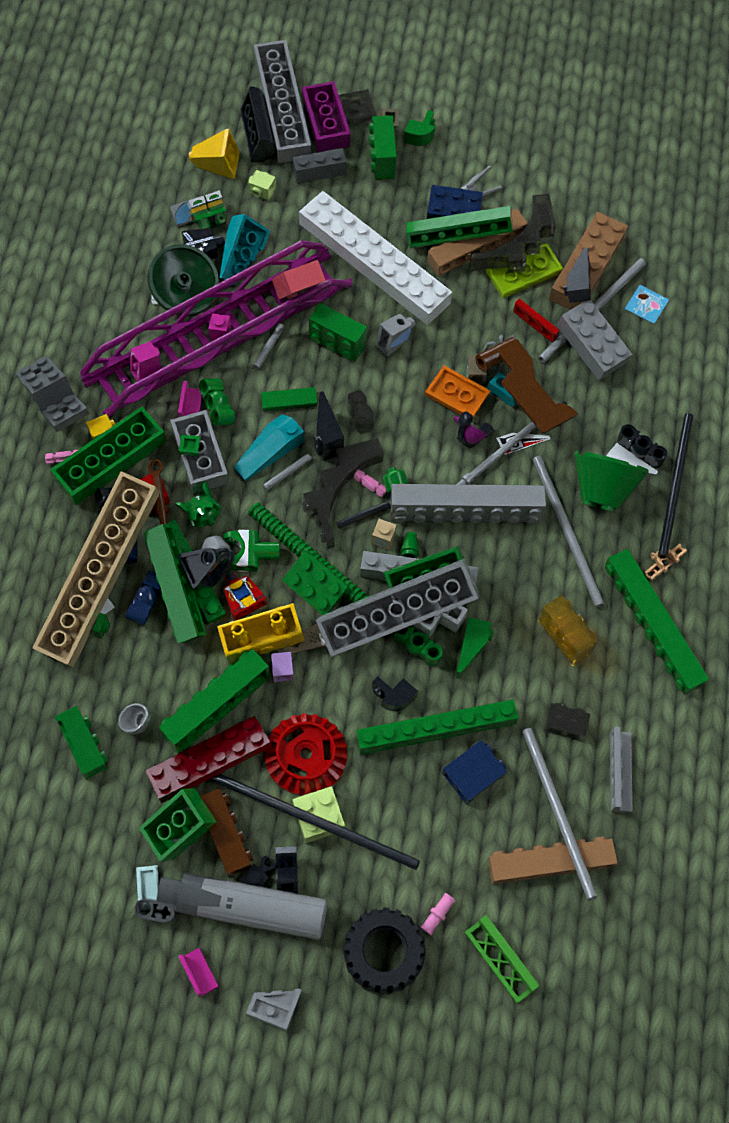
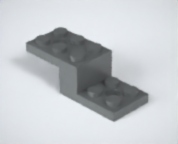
[15,356,90,432]

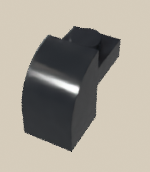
[372,676,418,711]
[275,846,298,894]

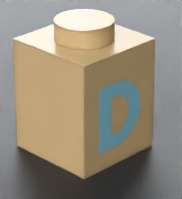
[372,519,397,550]

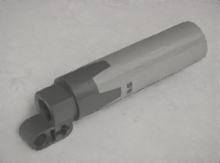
[134,873,328,940]

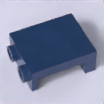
[442,740,507,805]

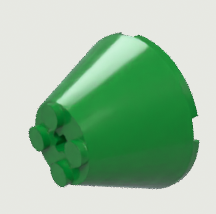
[574,451,649,513]

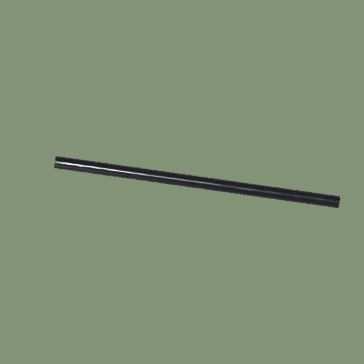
[208,774,420,870]

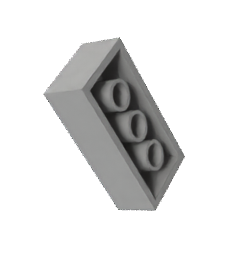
[557,300,633,381]
[170,410,229,494]

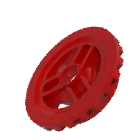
[264,713,347,796]

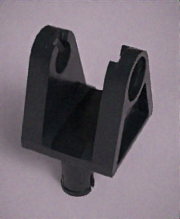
[178,548,235,591]

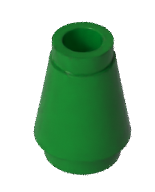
[400,532,419,559]

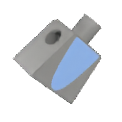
[375,314,415,357]

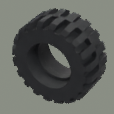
[344,908,426,995]

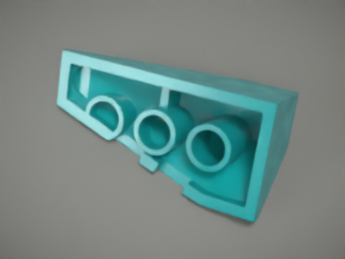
[220,214,271,286]
[234,414,305,481]

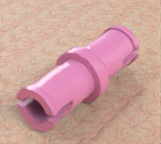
[420,893,455,936]

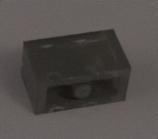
[543,703,590,741]

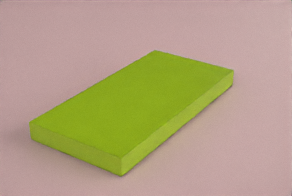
[486,243,563,299]

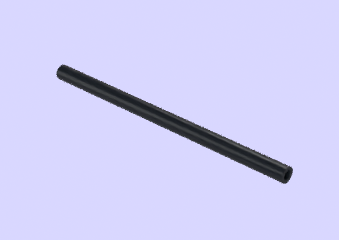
[658,413,694,559]

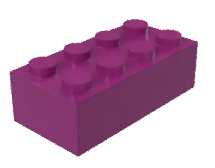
[302,81,350,153]

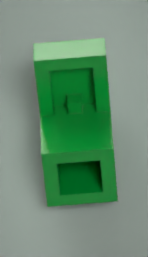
[404,110,436,146]

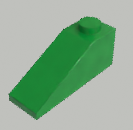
[455,617,494,679]

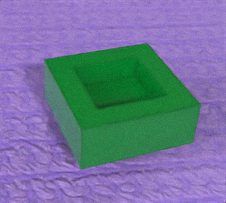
[179,435,201,456]
[92,613,110,639]

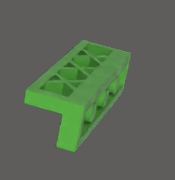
[464,915,539,1004]

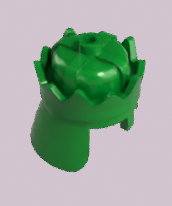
[175,482,222,528]

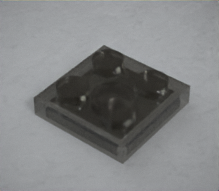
[339,89,376,125]

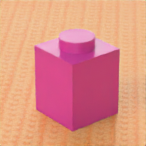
[208,313,231,341]

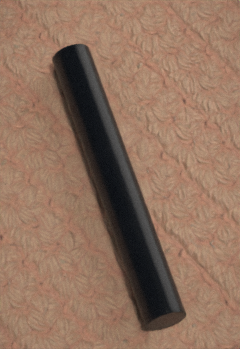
[336,501,391,529]

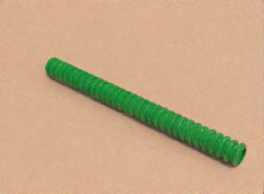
[248,502,369,603]

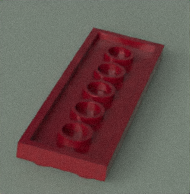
[145,715,272,803]

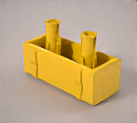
[217,603,305,664]

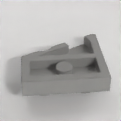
[246,989,302,1031]

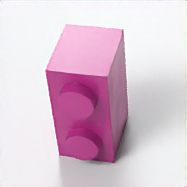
[130,341,161,381]

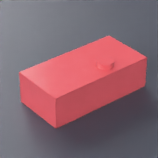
[271,260,325,300]

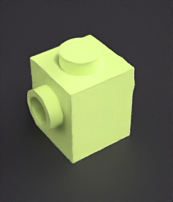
[248,170,276,200]

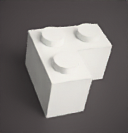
[413,606,468,638]

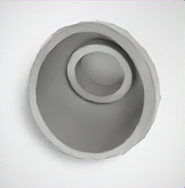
[119,703,151,735]

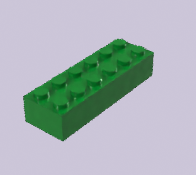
[50,406,167,506]
[159,649,270,754]

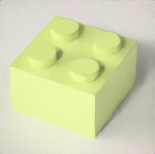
[292,786,345,843]

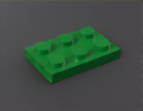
[282,550,350,615]

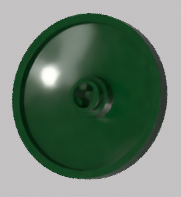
[147,244,219,316]

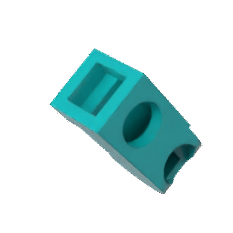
[487,372,517,407]

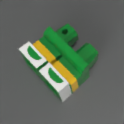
[187,190,226,229]

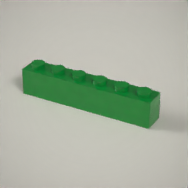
[406,206,513,248]
[143,524,207,644]

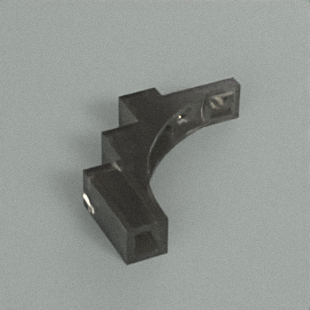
[471,194,555,273]
[301,438,384,549]

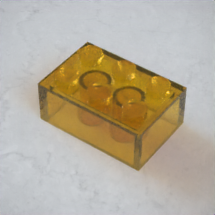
[538,595,598,666]

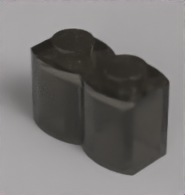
[347,390,374,434]

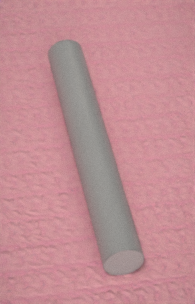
[253,323,284,369]
[263,454,312,491]

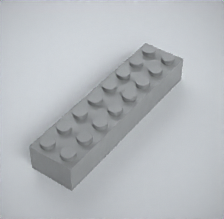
[254,40,311,163]
[390,484,546,524]
[316,558,480,657]

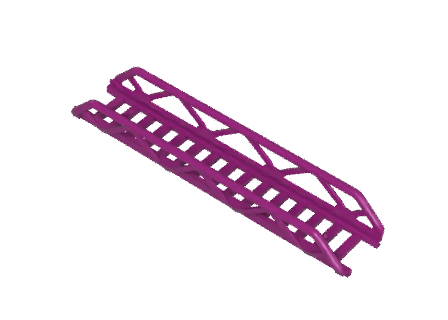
[80,241,353,418]

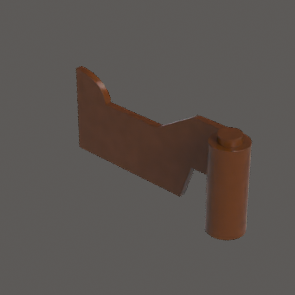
[475,337,578,434]

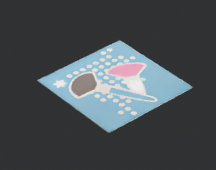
[625,285,669,323]

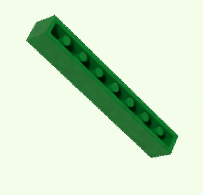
[605,548,709,695]
[356,699,518,755]

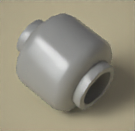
[202,535,230,561]

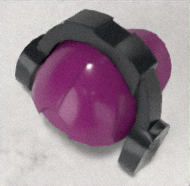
[453,411,493,448]

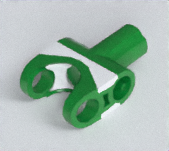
[222,530,280,572]

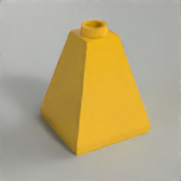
[189,129,240,179]

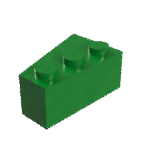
[54,705,109,780]

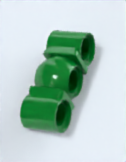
[199,378,235,426]
[393,626,443,666]

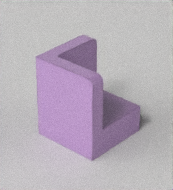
[271,652,294,682]

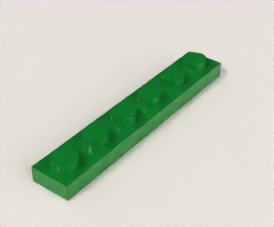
[168,519,226,624]

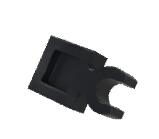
[240,855,276,887]

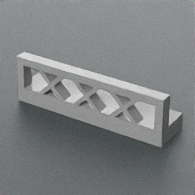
[610,727,632,813]

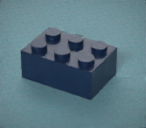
[426,185,483,219]

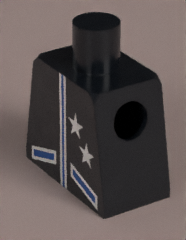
[182,228,225,260]

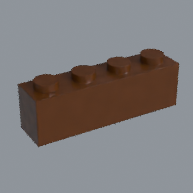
[200,788,254,878]

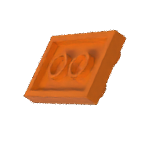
[425,365,490,420]

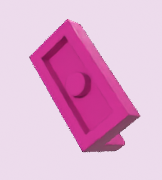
[178,381,203,417]
[178,948,219,998]

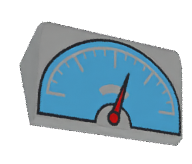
[170,196,201,227]

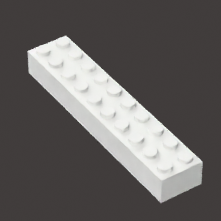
[299,191,452,326]

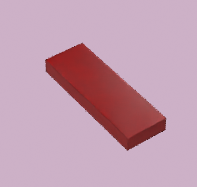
[513,298,560,343]

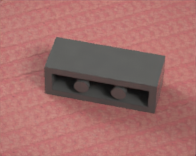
[292,148,346,184]

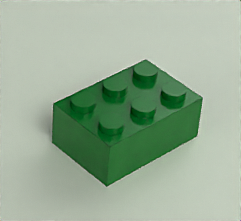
[369,116,396,180]
[309,303,367,362]
[139,789,217,862]

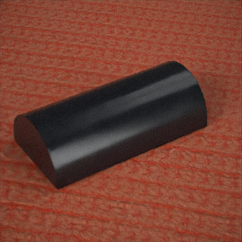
[240,86,276,163]

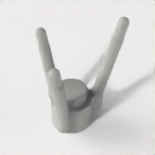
[460,166,502,196]

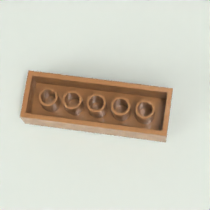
[549,211,628,310]

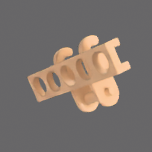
[644,543,687,581]

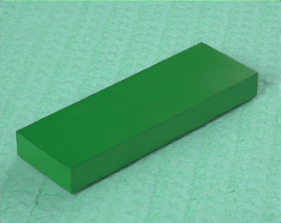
[261,387,317,411]

